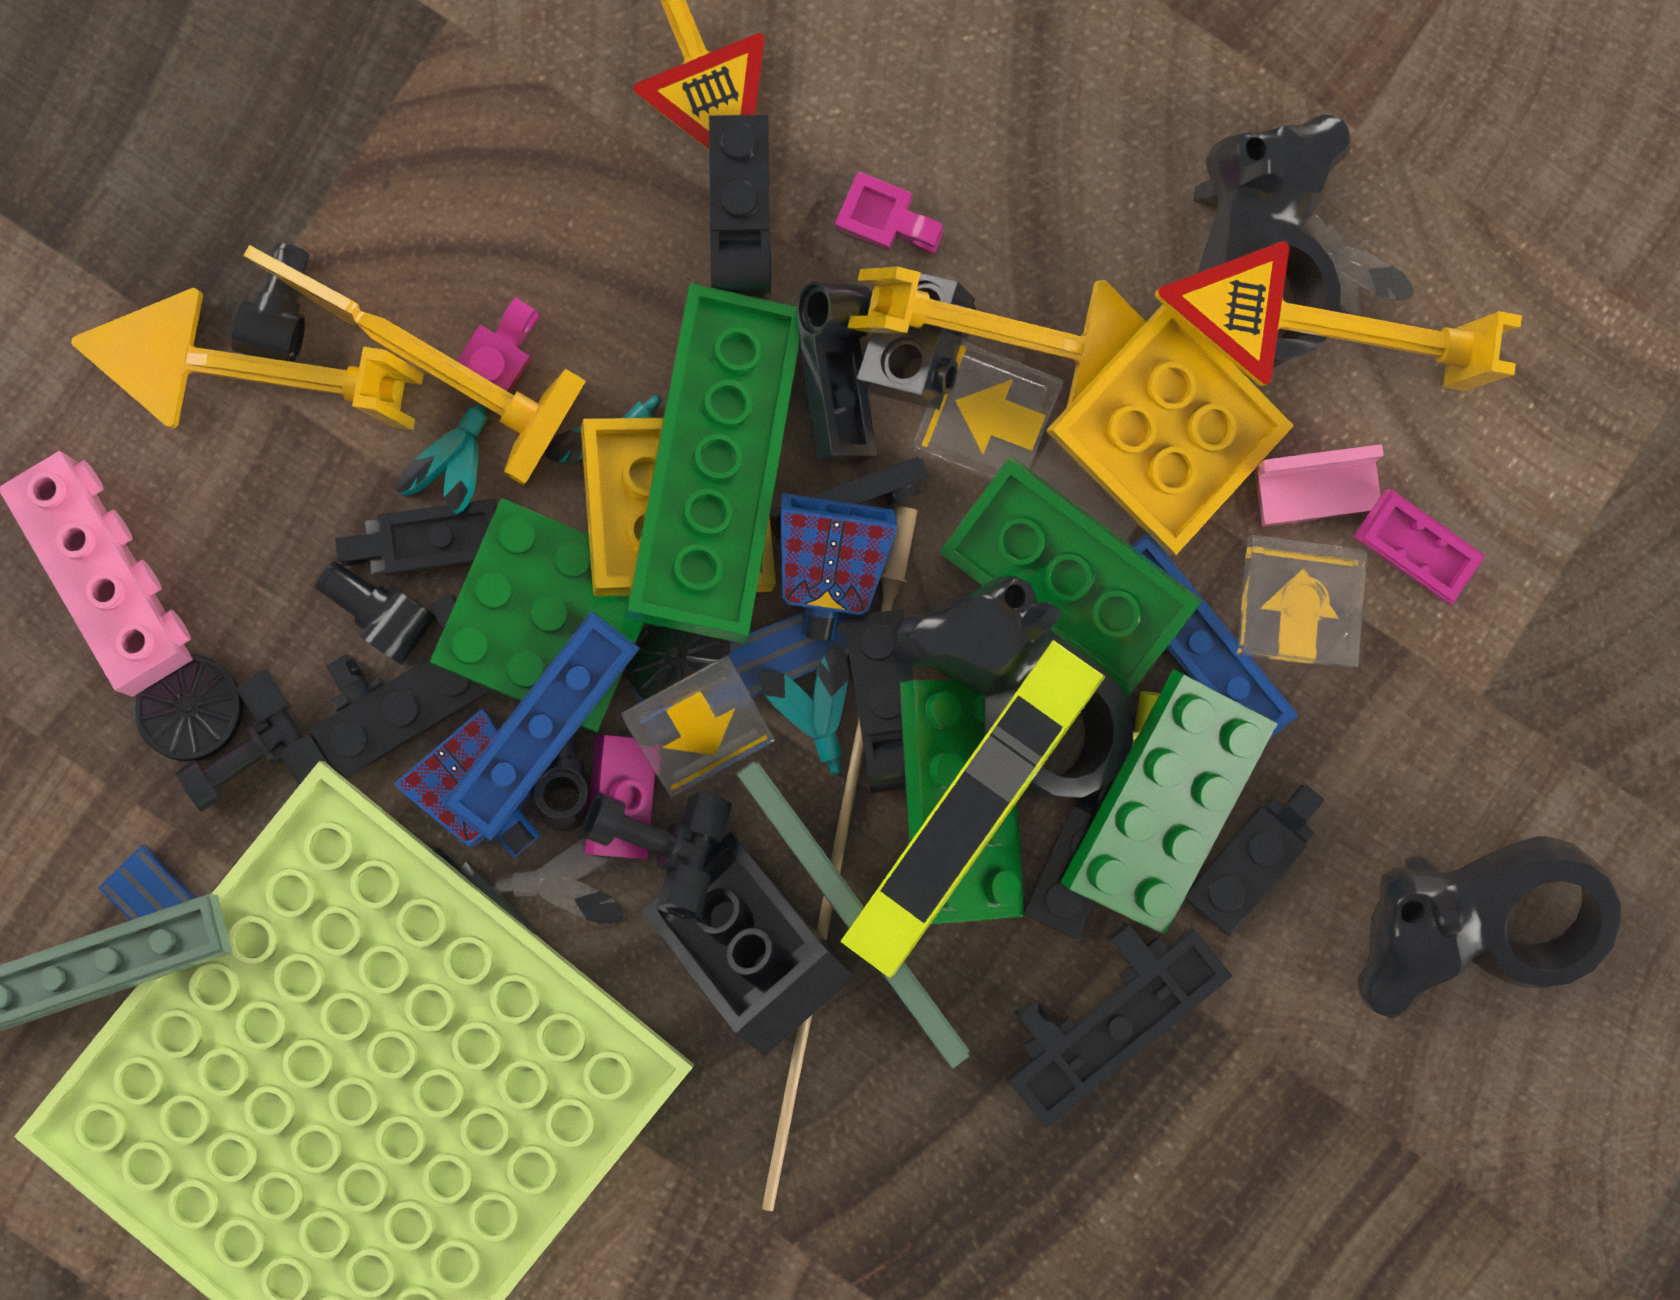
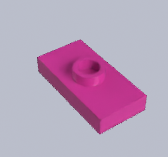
[1353,489,1485,605]
[585,735,658,859]

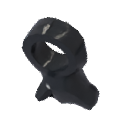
[1193,115,1351,368]
[891,576,1134,798]
[1357,836,1622,1018]

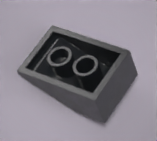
[642,832,855,1056]

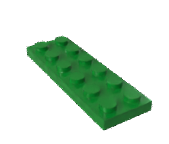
[625,283,800,644]

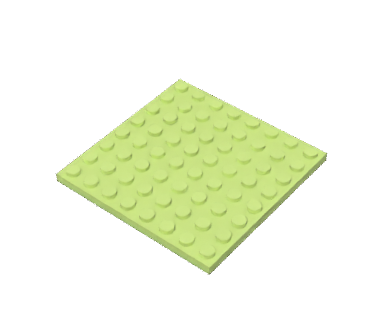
[14,761,694,1300]

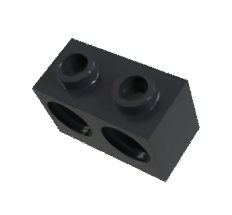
[857,266,976,410]

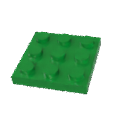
[430,498,644,734]

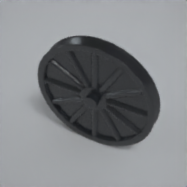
[626,624,730,706]
[134,654,243,761]

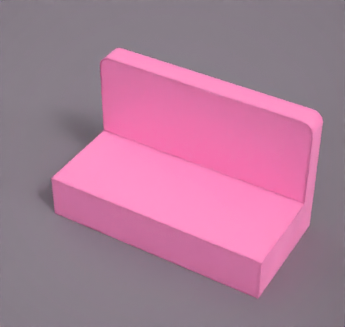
[1254,444,1384,527]

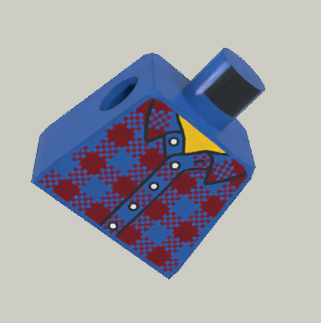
[781,493,897,641]
[394,709,541,858]

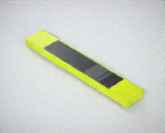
[840,640,1105,978]

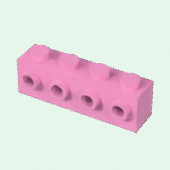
[0,451,193,697]

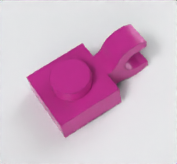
[835,171,944,254]
[457,297,540,393]

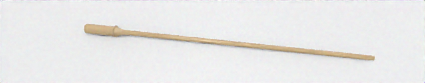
[762,506,918,1211]

